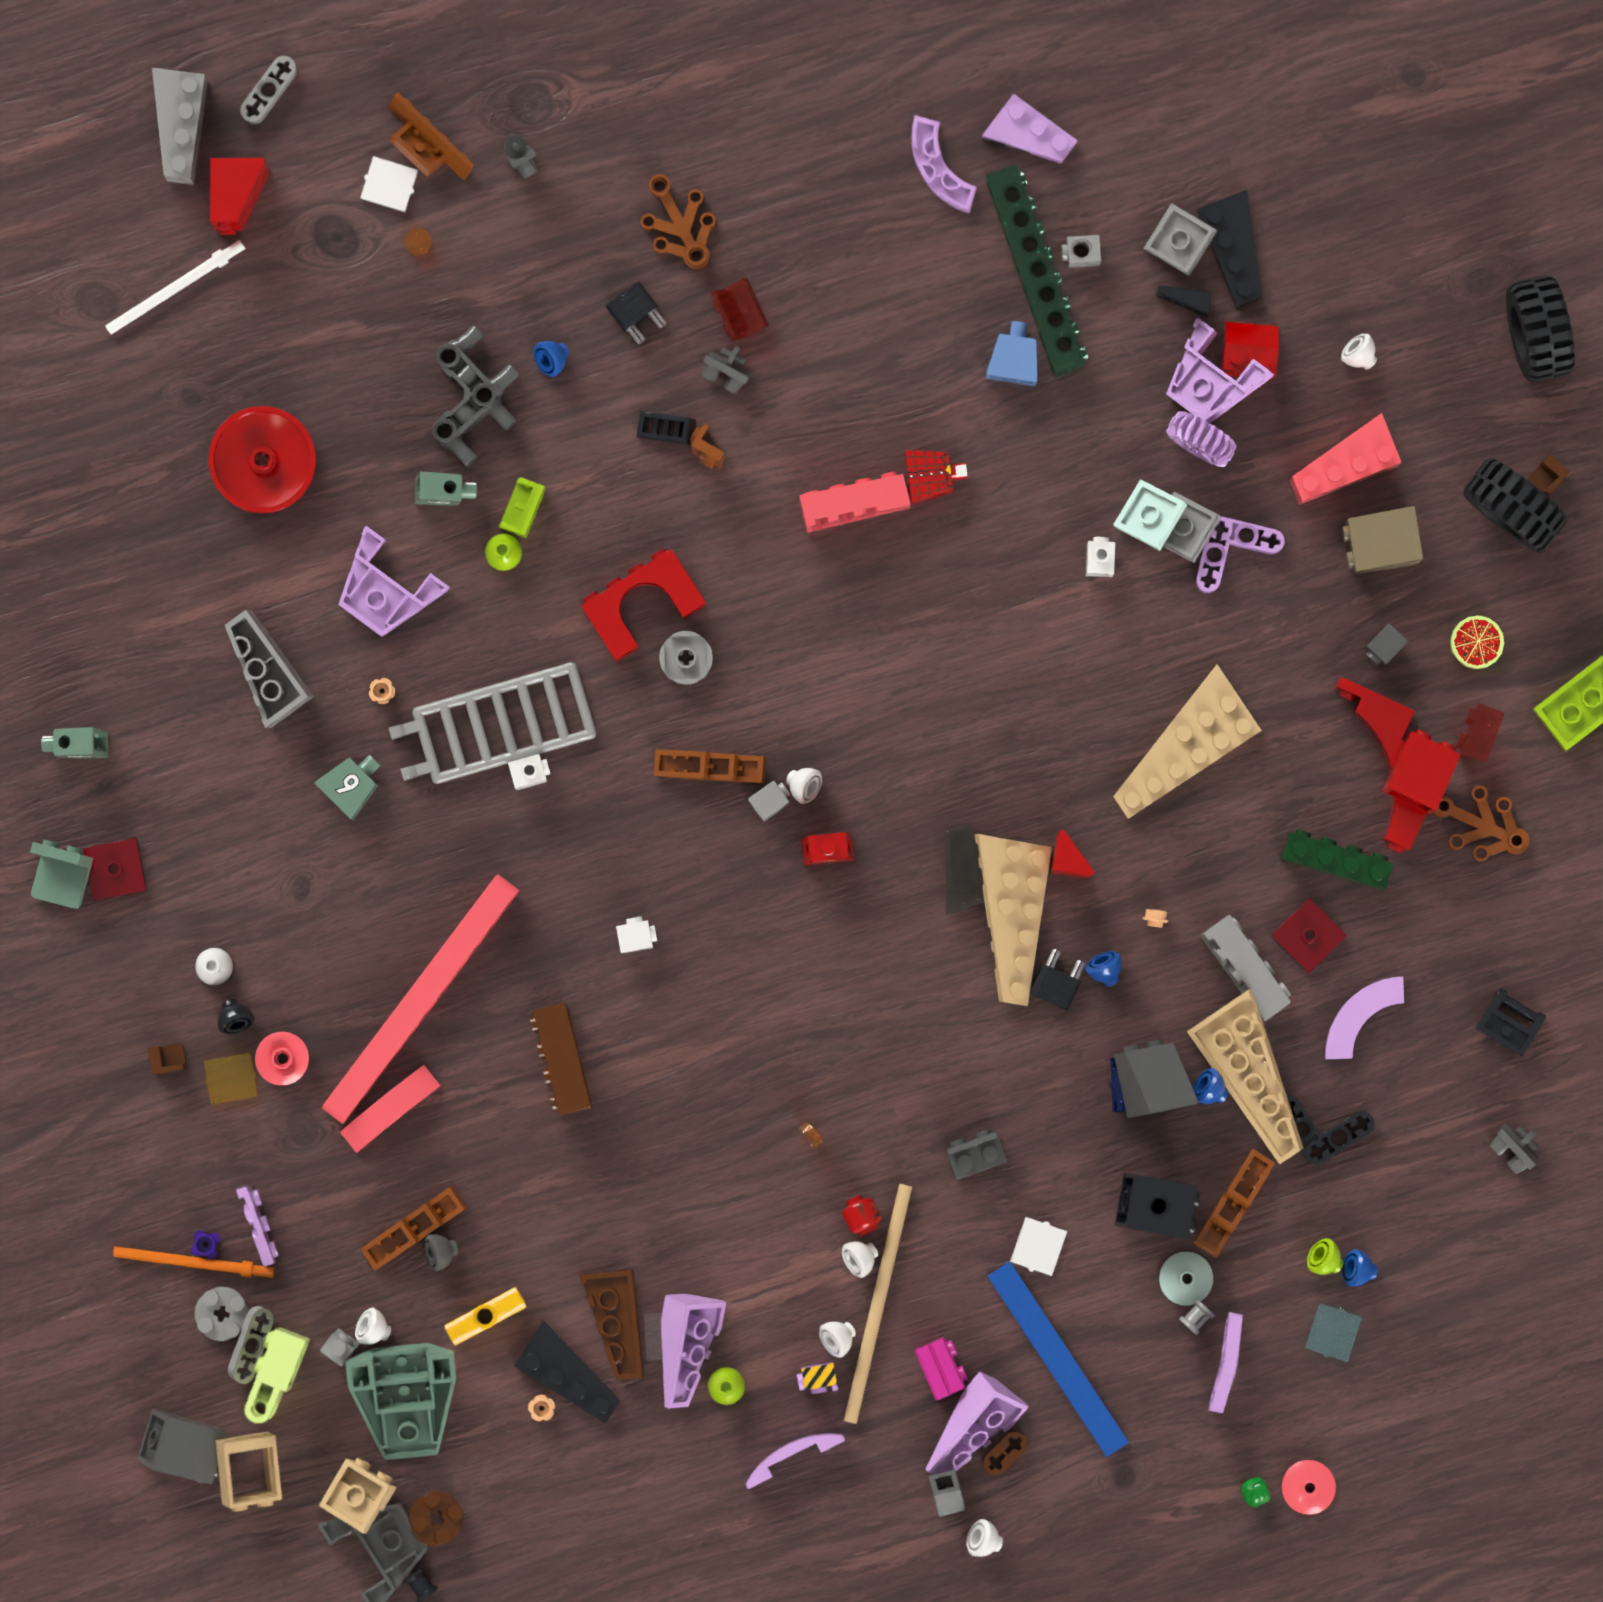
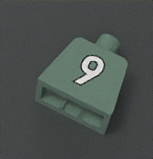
[414,471,477,506]
[41,727,108,759]
[314,755,380,821]

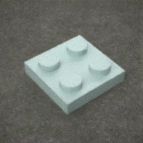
[1114,479,1187,551]

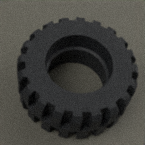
[1506,275,1575,382]
[1463,458,1567,553]

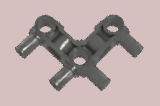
[432,325,520,467]

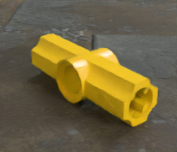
[444,1287,527,1346]

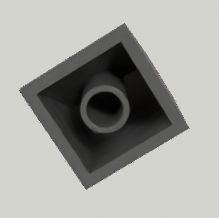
[1114,1039,1198,1118]
[137,1408,228,1484]

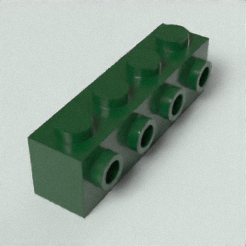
[1280,829,1393,891]

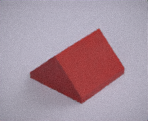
[1050,829,1095,879]

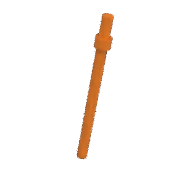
[113,1246,275,1278]

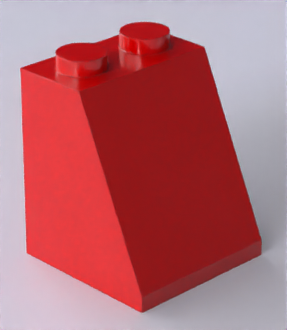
[210,158,269,236]
[1382,730,1461,814]

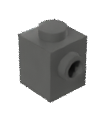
[1364,623,1408,667]
[929,1469,965,1517]

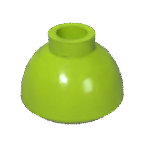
[485,534,522,571]
[1307,1238,1343,1275]
[707,1367,745,1405]

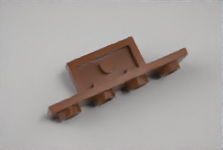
[388,92,474,180]

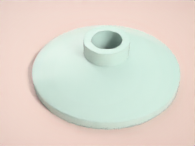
[1159,1252,1213,1306]

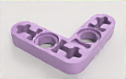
[1196,517,1285,593]
[1209,1312,1243,1413]

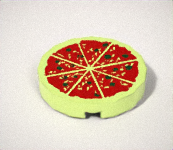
[1450,615,1504,669]

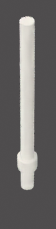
[105,240,245,334]

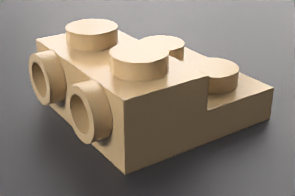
[319,1457,397,1534]

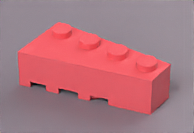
[1289,413,1402,505]
[799,471,911,533]

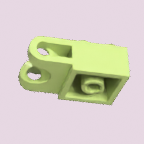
[245,1327,310,1423]

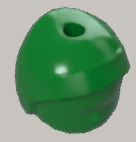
[1240,1477,1271,1507]

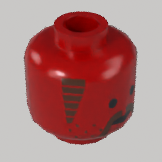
[842,1195,882,1237]

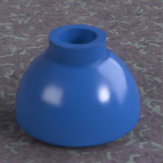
[533,341,569,377]
[1085,951,1122,987]
[1193,1068,1229,1104]
[1342,1249,1378,1287]

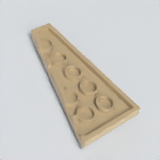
[1113,665,1262,819]
[974,834,1052,1006]
[1187,988,1303,1164]

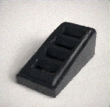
[1156,285,1211,317]
[636,411,696,446]

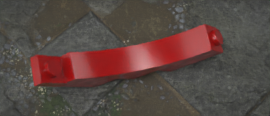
[1335,677,1427,853]

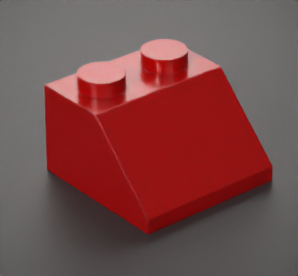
[1221,321,1279,380]

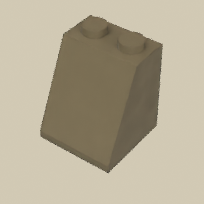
[1342,506,1423,574]

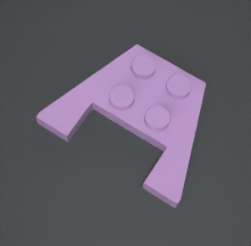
[1166,317,1274,423]
[338,526,450,637]

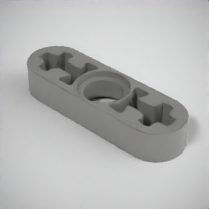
[240,56,297,125]
[228,1306,274,1384]

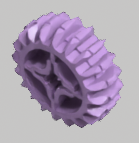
[1166,411,1237,467]

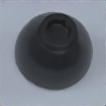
[218,999,255,1035]

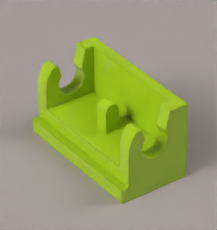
[499,477,546,538]

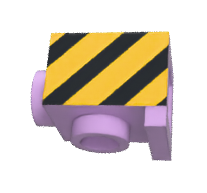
[797,1362,838,1394]

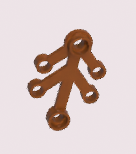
[641,174,716,269]
[1433,785,1530,862]

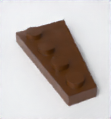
[579,1269,644,1380]

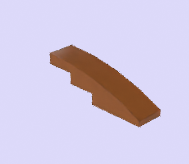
[653,749,767,784]
[1193,1149,1275,1258]
[360,1185,468,1271]

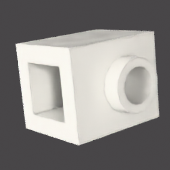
[1086,537,1115,577]
[508,754,550,790]
[616,917,657,954]

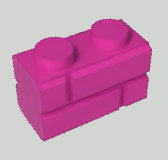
[914,1337,968,1400]

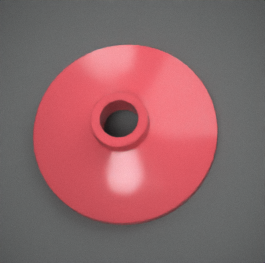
[255,1032,309,1085]
[1282,1460,1336,1514]

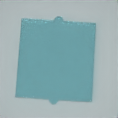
[1305,1303,1362,1362]

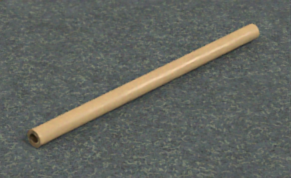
[844,1184,912,1424]

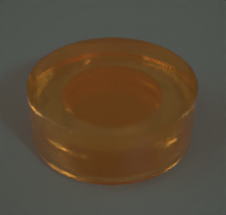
[405,228,432,256]
[798,1123,823,1148]

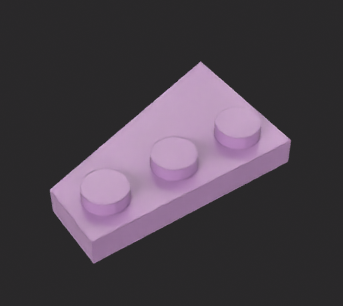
[982,94,1077,163]
[236,1186,279,1267]

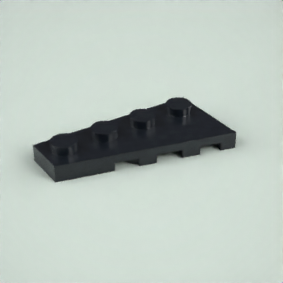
[1197,190,1262,308]
[515,1320,620,1424]

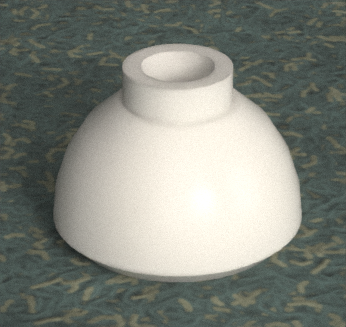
[1341,334,1377,370]
[786,768,822,804]
[195,948,233,985]
[842,1242,878,1278]
[355,1308,391,1345]
[819,1322,856,1358]
[967,1519,1003,1557]

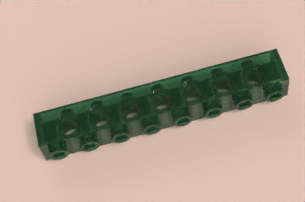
[985,165,1089,379]

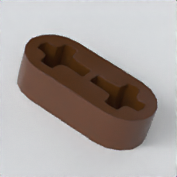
[983,1431,1027,1475]

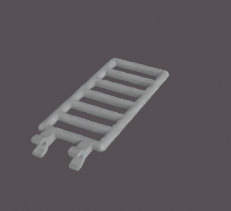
[389,662,596,784]

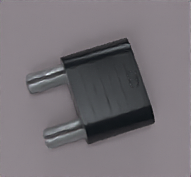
[606,282,666,344]
[1030,949,1085,1011]

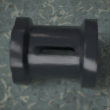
[403,1566,438,1602]

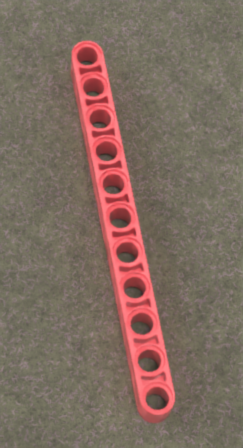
[322,874,519,1124]

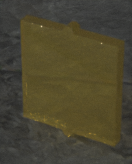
[204,1053,258,1105]

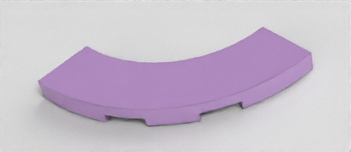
[911,115,977,213]
[1325,976,1404,1059]

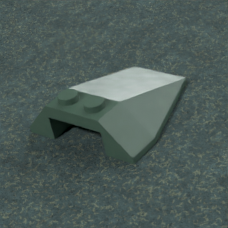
[345,1343,456,1460]

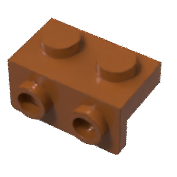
[690,423,725,469]

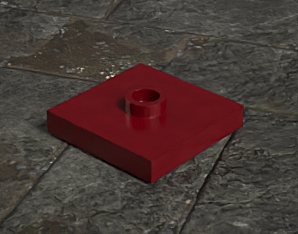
[83,838,147,901]
[1271,898,1347,974]

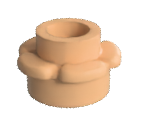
[369,678,395,704]
[1142,909,1169,928]
[528,1395,555,1421]

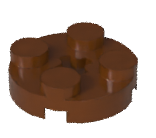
[408,1492,463,1547]

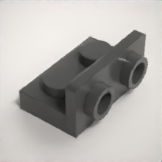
[946,1128,1007,1180]

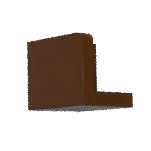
[1527,454,1570,496]
[148,1043,187,1075]

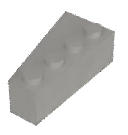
[152,68,208,185]
[225,610,314,728]
[1199,914,1291,1022]

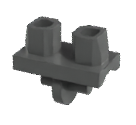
[504,134,538,178]
[702,346,753,394]
[1490,1123,1539,1174]

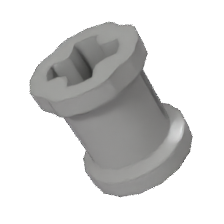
[1179,1299,1215,1335]

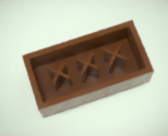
[530,1002,593,1116]

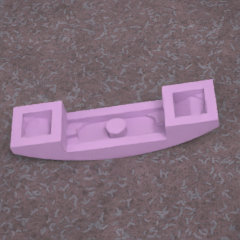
[746,1433,845,1489]

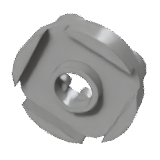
[659,631,713,685]
[195,1287,249,1341]

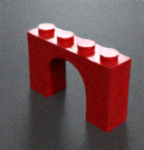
[581,549,706,662]

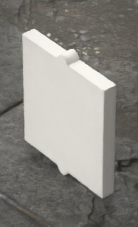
[360,156,418,212]
[1010,1217,1067,1276]

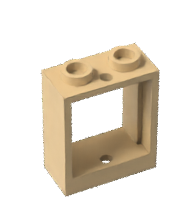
[216,1432,282,1511]

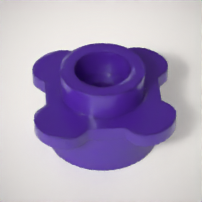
[191,1230,220,1259]

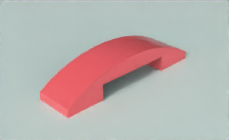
[340,1065,441,1153]

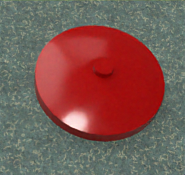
[208,406,316,514]

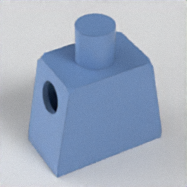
[986,321,1037,386]

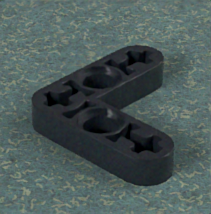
[1286,1095,1374,1164]

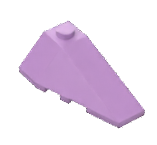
[661,1294,726,1408]
[926,1372,1029,1475]

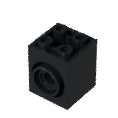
[1114,1173,1200,1240]

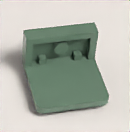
[30,840,93,909]

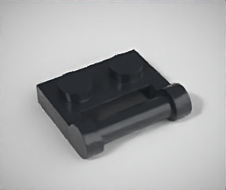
[1475,987,1546,1057]

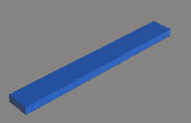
[987,1261,1129,1457]

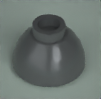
[423,1234,458,1272]

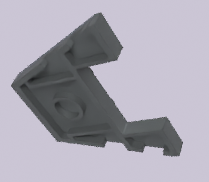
[317,1502,429,1602]

